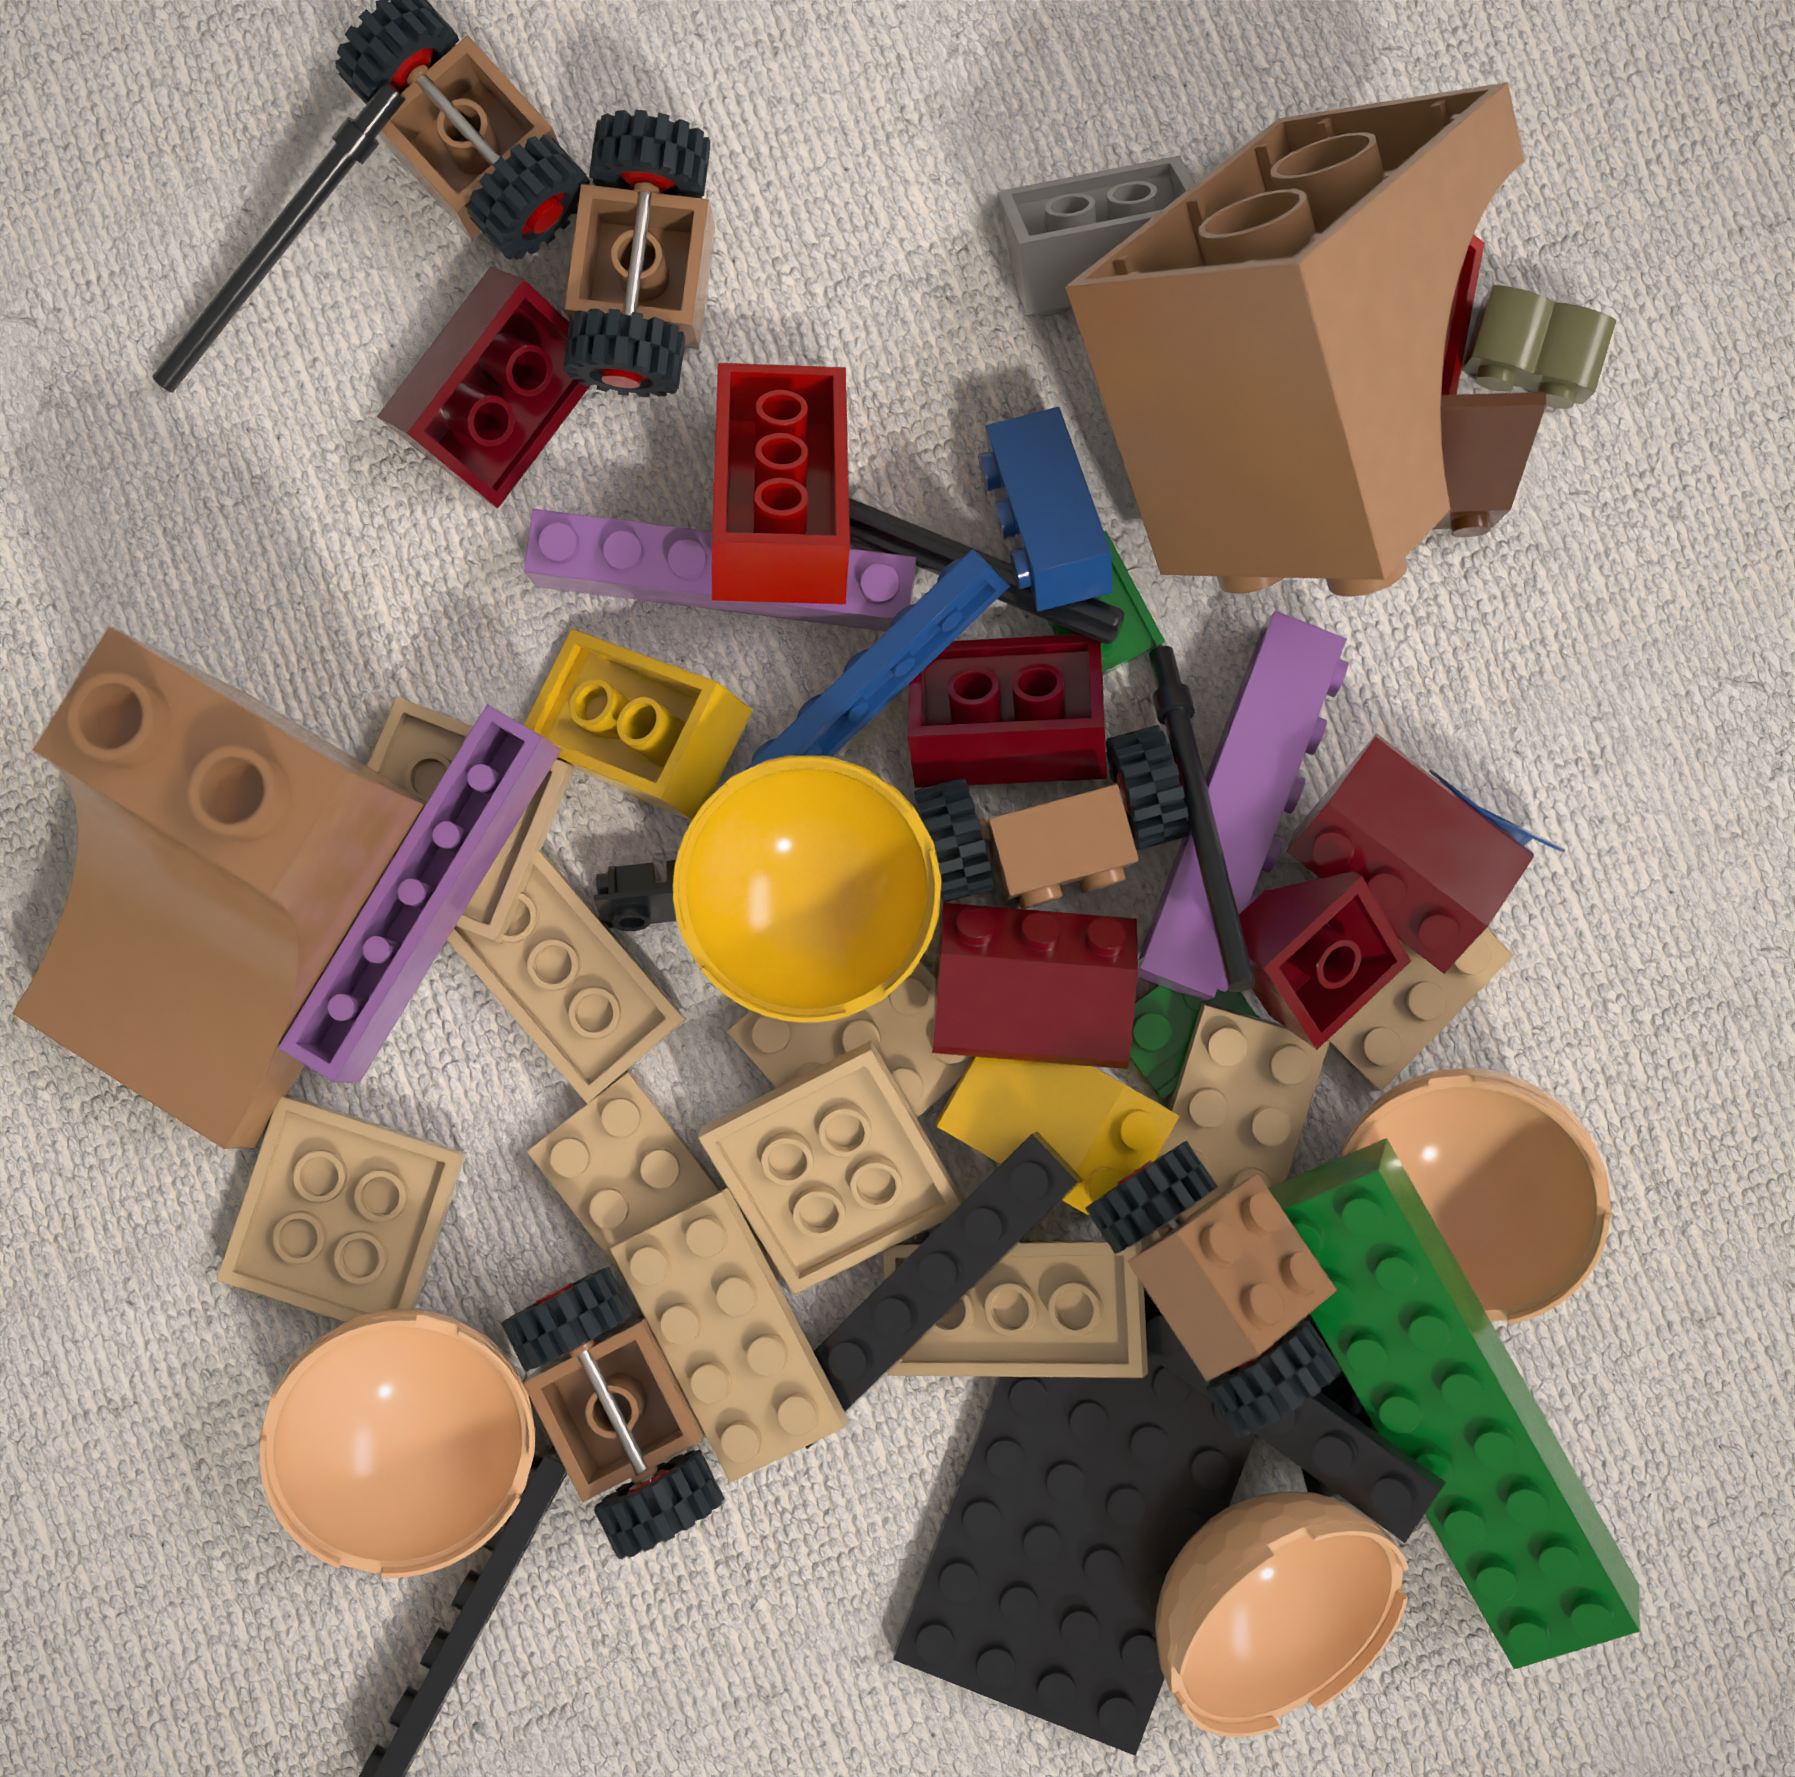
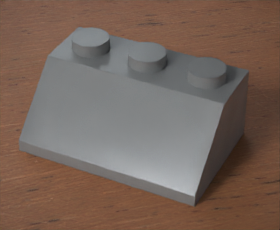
[997,156,1196,315]

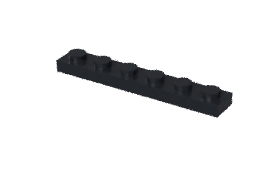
[805,1132,1083,1449]
[1144,1287,1446,1543]
[358,1445,567,1777]

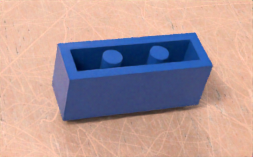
[978,407,1113,612]

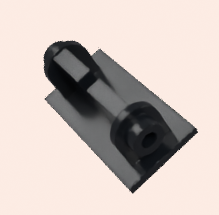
[594,860,677,931]

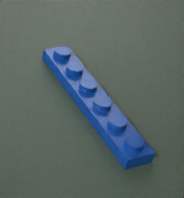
[709,549,1010,797]

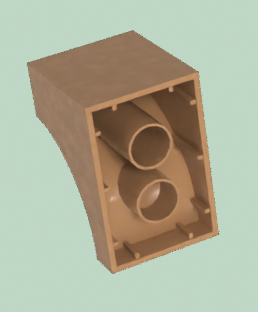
[1065,82,1524,597]
[12,626,427,1149]

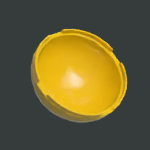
[673,755,942,1023]

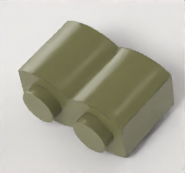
[1462,285,1616,409]

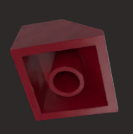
[1239,871,1411,1050]

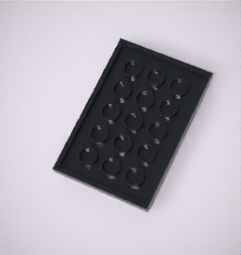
[893,1355,1256,1756]

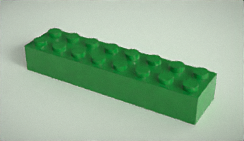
[1268,1138,1640,1669]

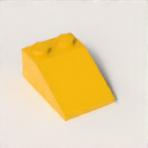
[524,628,753,821]
[934,1057,1180,1216]

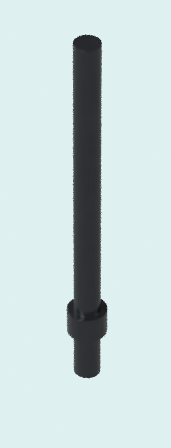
[152,80,406,393]
[1149,645,1256,992]

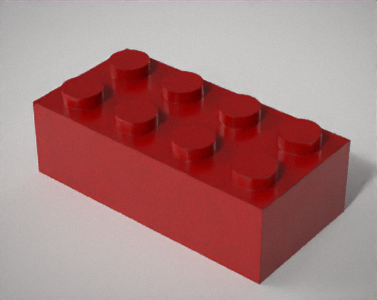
[712,363,850,605]

